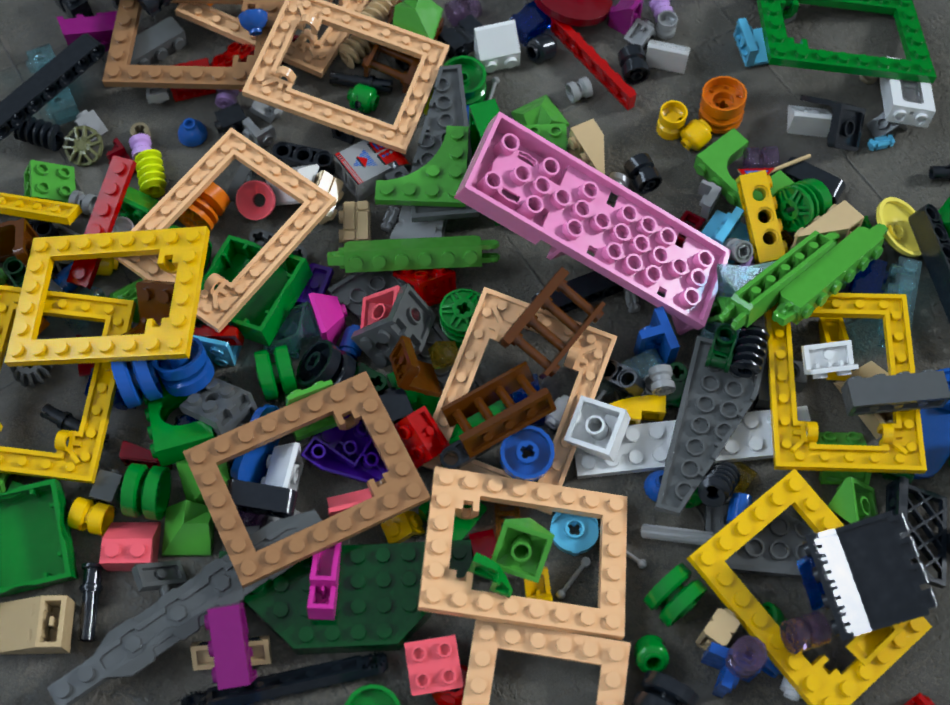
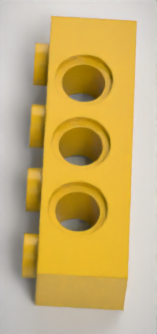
[735,170,788,264]

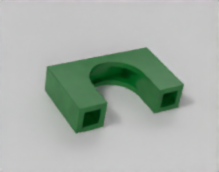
[142,377,216,466]

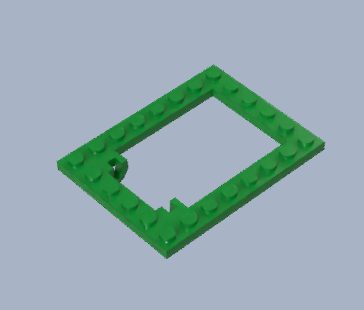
[756,0,937,84]

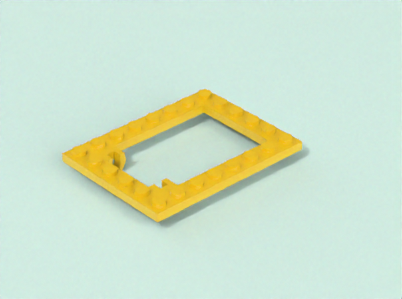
[4,226,210,367]
[0,285,136,484]
[764,293,927,474]
[686,468,932,705]

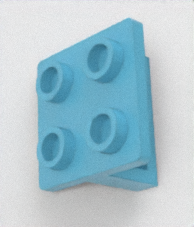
[701,206,750,264]

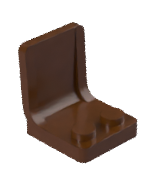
[0,218,39,267]
[122,280,175,335]

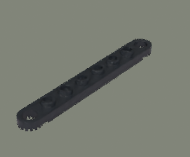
[181,651,389,705]

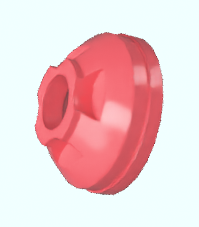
[236,180,276,220]

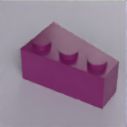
[56,11,117,52]
[204,602,258,690]

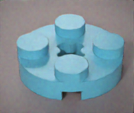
[550,512,599,556]

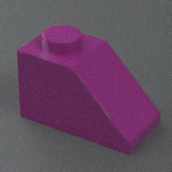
[608,0,644,35]

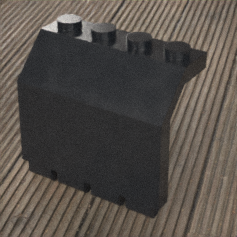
[803,511,939,641]

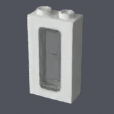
[879,57,936,128]

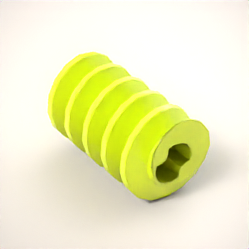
[134,149,167,198]

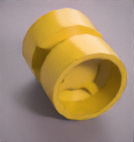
[656,100,688,140]
[68,497,115,536]

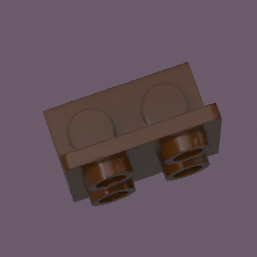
[389,335,442,397]

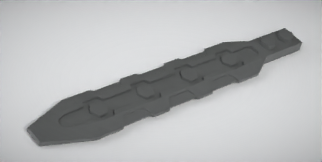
[47,509,322,705]

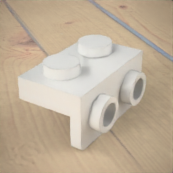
[801,340,859,379]

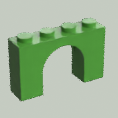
[693,128,794,220]

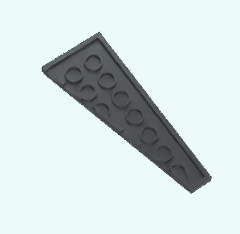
[328,271,483,392]

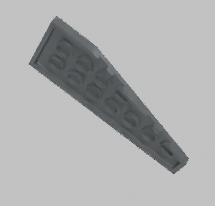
[409,64,479,222]
[654,336,767,517]
[704,497,816,580]

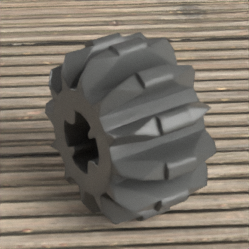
[10,365,53,388]

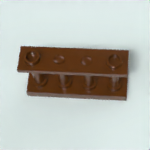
[362,0,444,94]
[498,267,606,380]
[441,361,557,458]

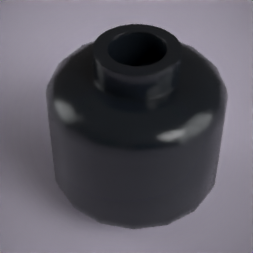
[526,33,557,64]

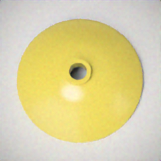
[876,197,922,258]

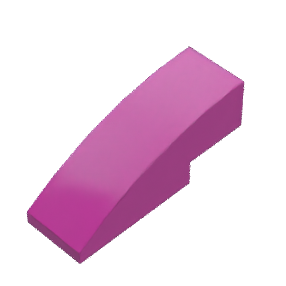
[307,542,341,620]

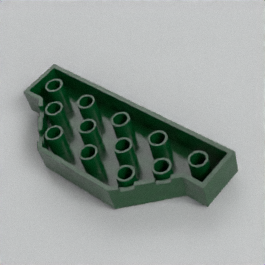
[219,540,473,655]

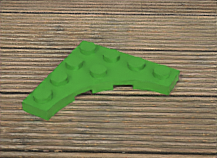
[375,126,469,207]

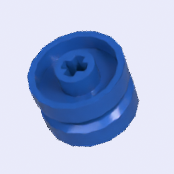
[152,337,215,396]
[110,360,163,409]
[499,425,555,482]

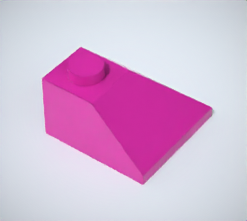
[308,293,348,344]

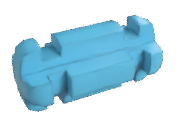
[867,134,895,151]

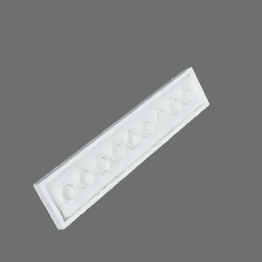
[574,406,811,479]

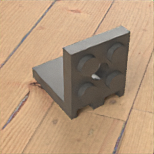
[351,283,436,369]
[179,377,258,464]

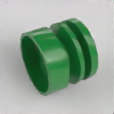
[773,178,832,232]
[439,288,481,348]

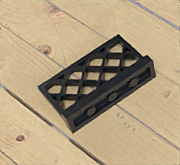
[885,476,947,589]

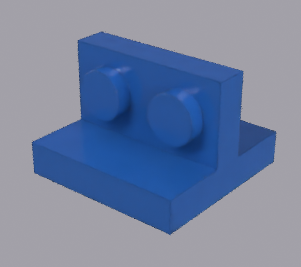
[633,306,680,365]
[701,642,763,698]

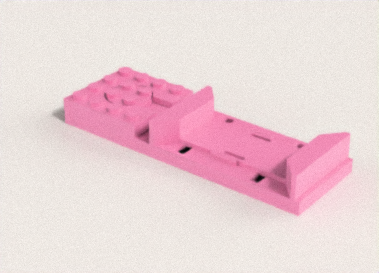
[454,111,731,335]

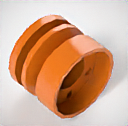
[698,76,747,134]
[177,182,230,232]

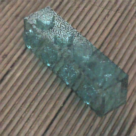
[25,43,80,125]
[878,256,922,348]

